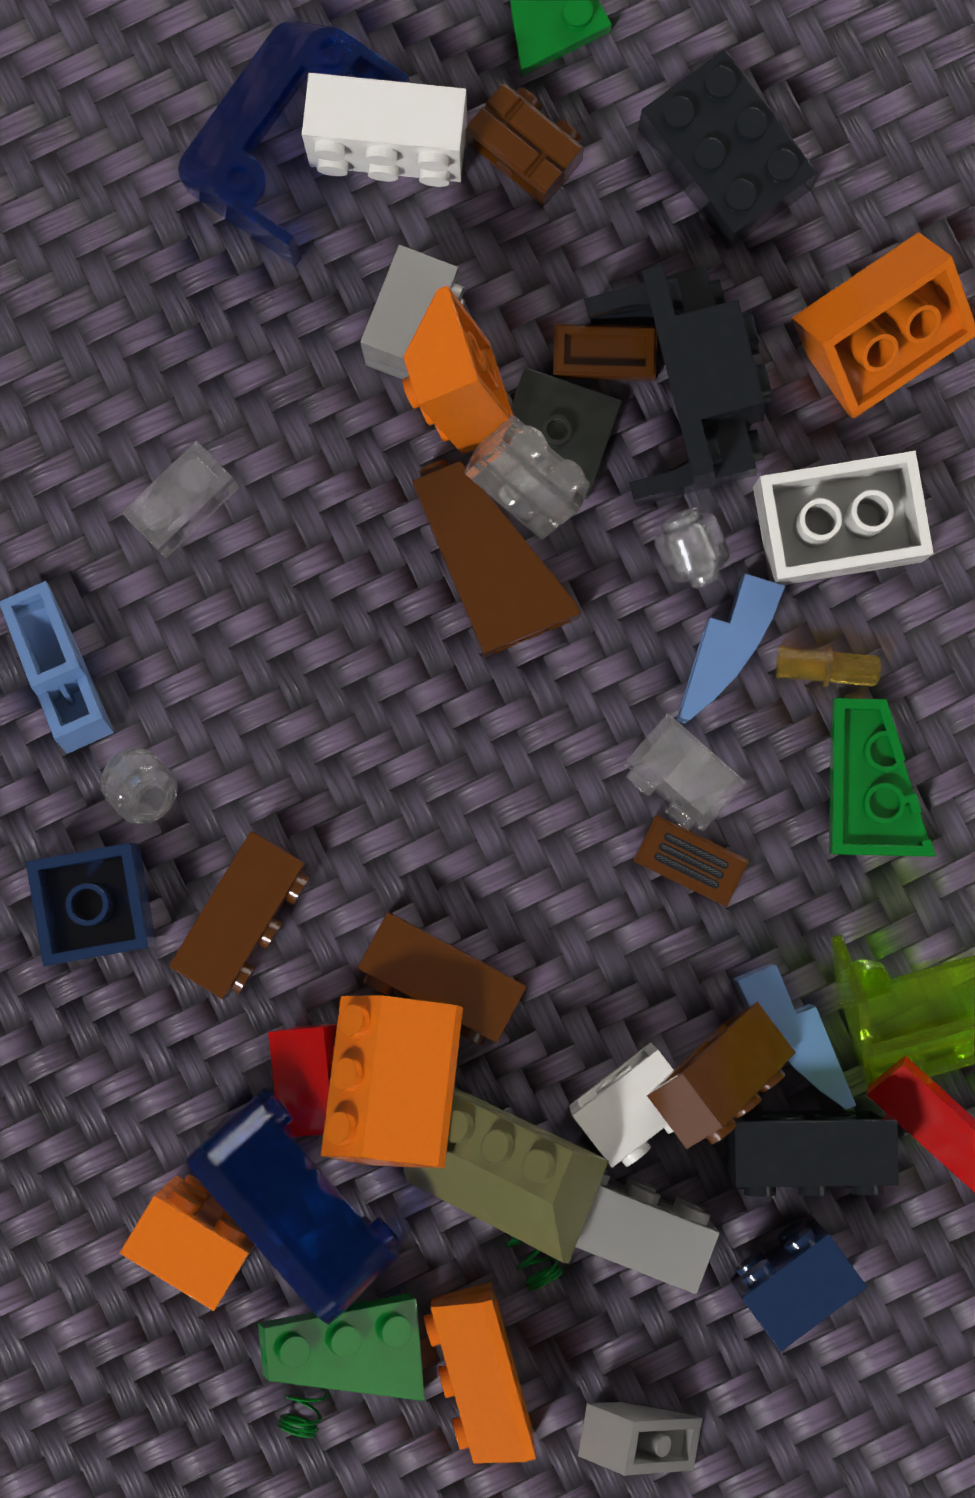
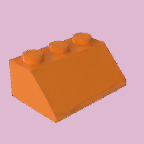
[792,232,975,419]
[402,285,519,454]
[321,995,463,1169]
[424,1281,536,1464]

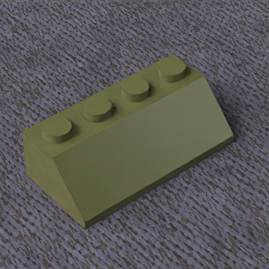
[403,1087,609,1264]

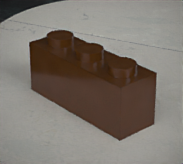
[168,831,310,999]
[357,912,527,1046]
[647,1002,796,1149]

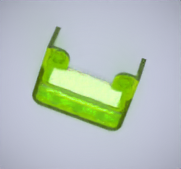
[831,935,975,1085]

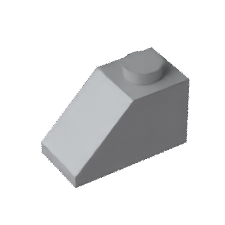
[578,1402,702,1476]

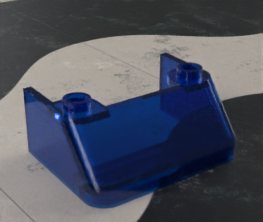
[178,20,410,267]
[185,1088,402,1325]

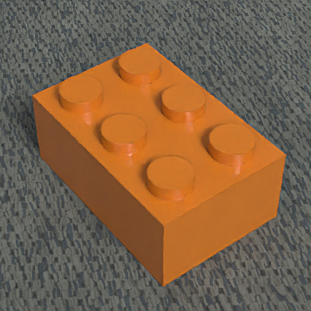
[119,1174,264,1311]

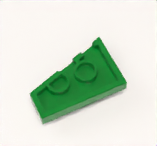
[510,0,612,77]
[829,698,936,857]
[258,1293,425,1401]

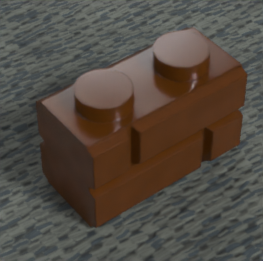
[465,83,584,206]

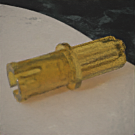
[776,646,881,687]

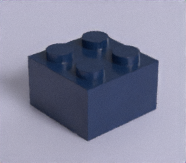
[26,843,157,966]
[731,1219,867,1352]

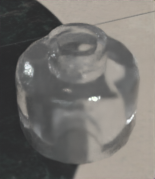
[655,507,730,588]
[100,748,178,825]

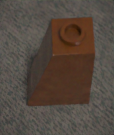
[412,459,581,658]

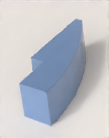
[676,574,785,724]
[0,581,114,754]
[732,964,856,1110]

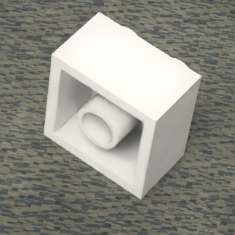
[569,1042,674,1167]

